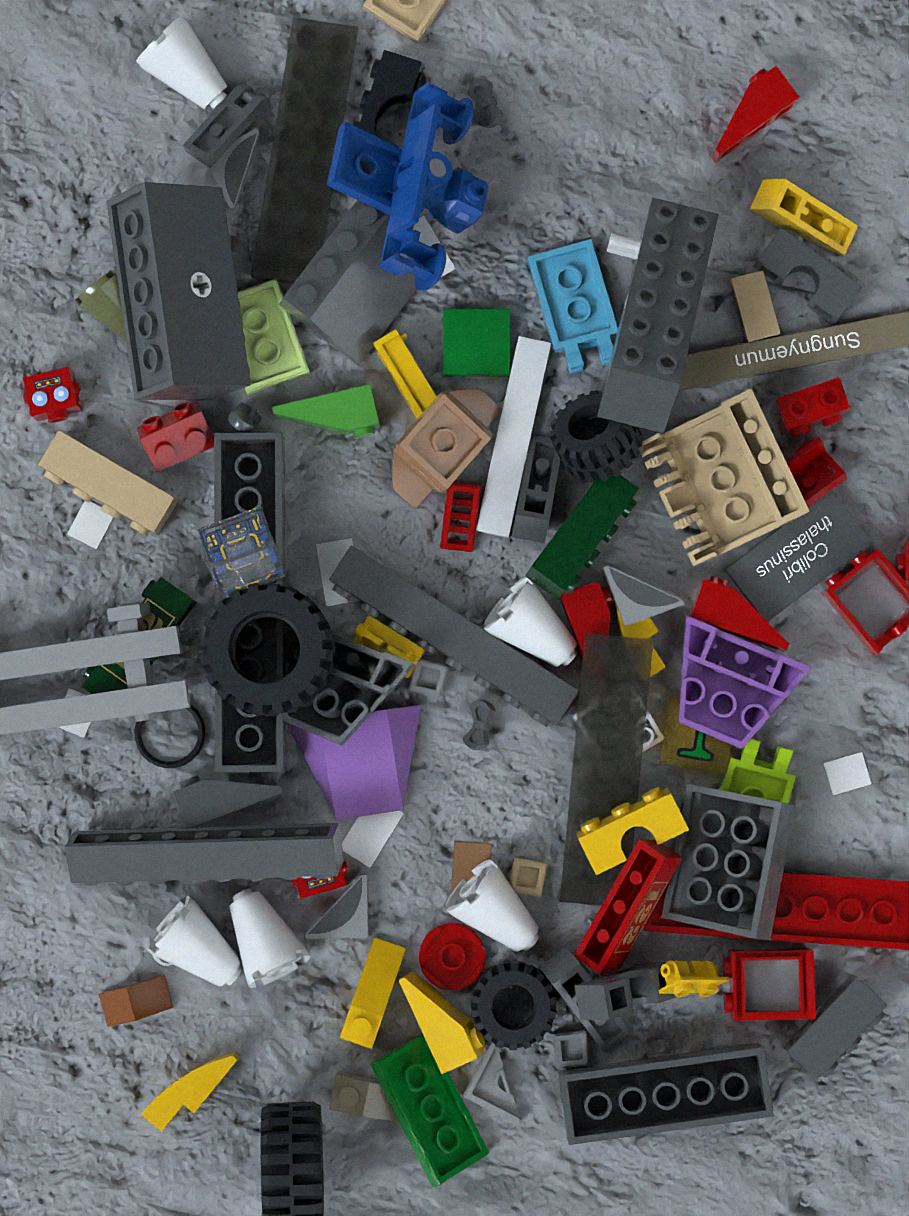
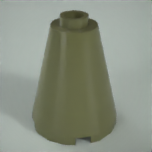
[75,266,126,342]

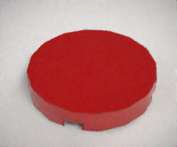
[418,922,486,990]

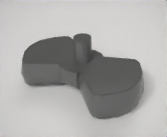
[467,79,503,128]
[228,402,262,433]
[463,700,496,750]

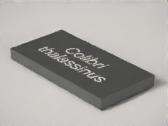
[724,490,872,622]

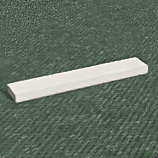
[476,336,551,538]

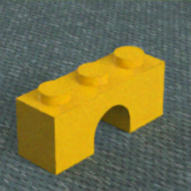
[576,787,689,875]

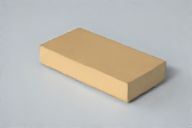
[730,270,780,343]

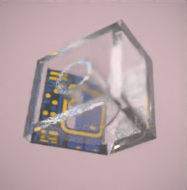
[197,506,286,600]

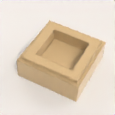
[509,857,547,897]

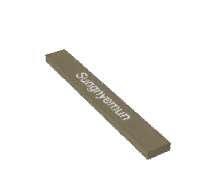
[678,311,909,391]

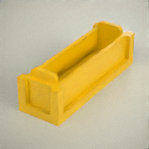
[373,329,437,419]

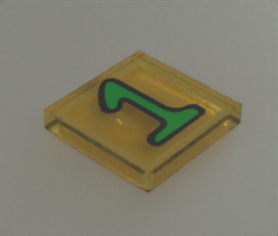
[659,697,731,776]

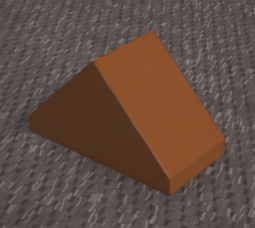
[99,975,173,1027]

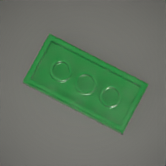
[370,1033,490,1188]

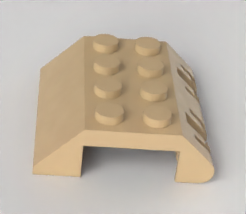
[638,388,810,567]

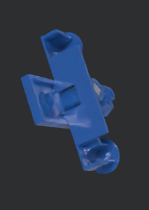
[327,82,489,291]

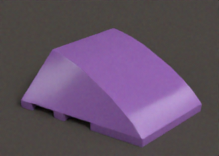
[678,615,812,749]
[288,705,421,820]

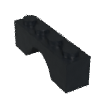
[353,50,422,175]

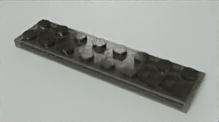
[251,17,359,284]
[559,632,653,906]

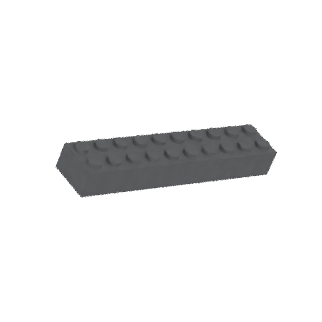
[214,432,286,772]

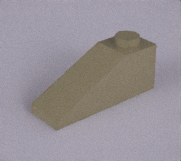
[329,1070,399,1122]

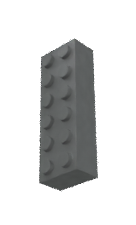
[558,1043,774,1145]

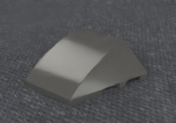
[283,634,415,746]

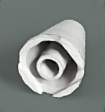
[136,16,227,110]
[484,577,578,667]
[446,859,539,952]
[229,889,311,988]
[145,896,242,987]

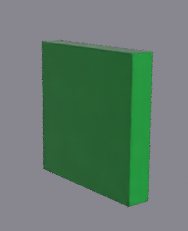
[443,309,510,377]

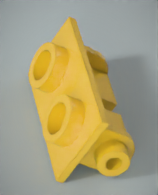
[353,615,425,678]
[658,960,730,997]

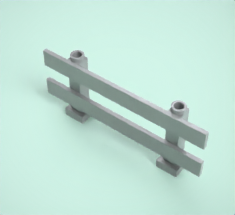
[0,602,191,735]

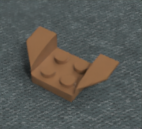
[392,388,502,509]

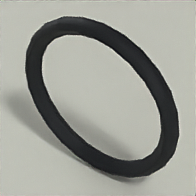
[134,704,205,768]

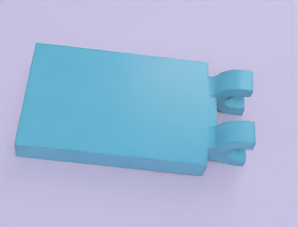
[527,239,618,375]

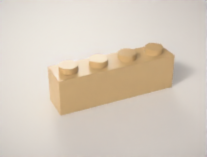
[38,430,178,536]

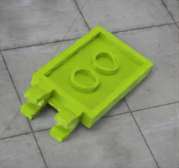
[720,738,796,804]

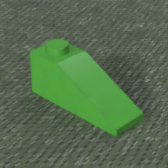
[272,384,380,438]

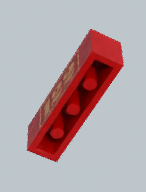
[574,839,683,975]

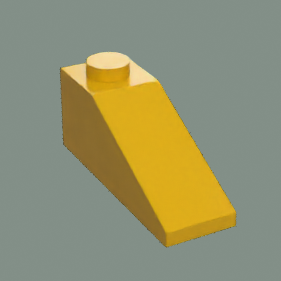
[750,179,858,256]
[339,937,406,1049]
[398,971,485,1074]

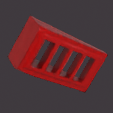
[440,480,481,552]

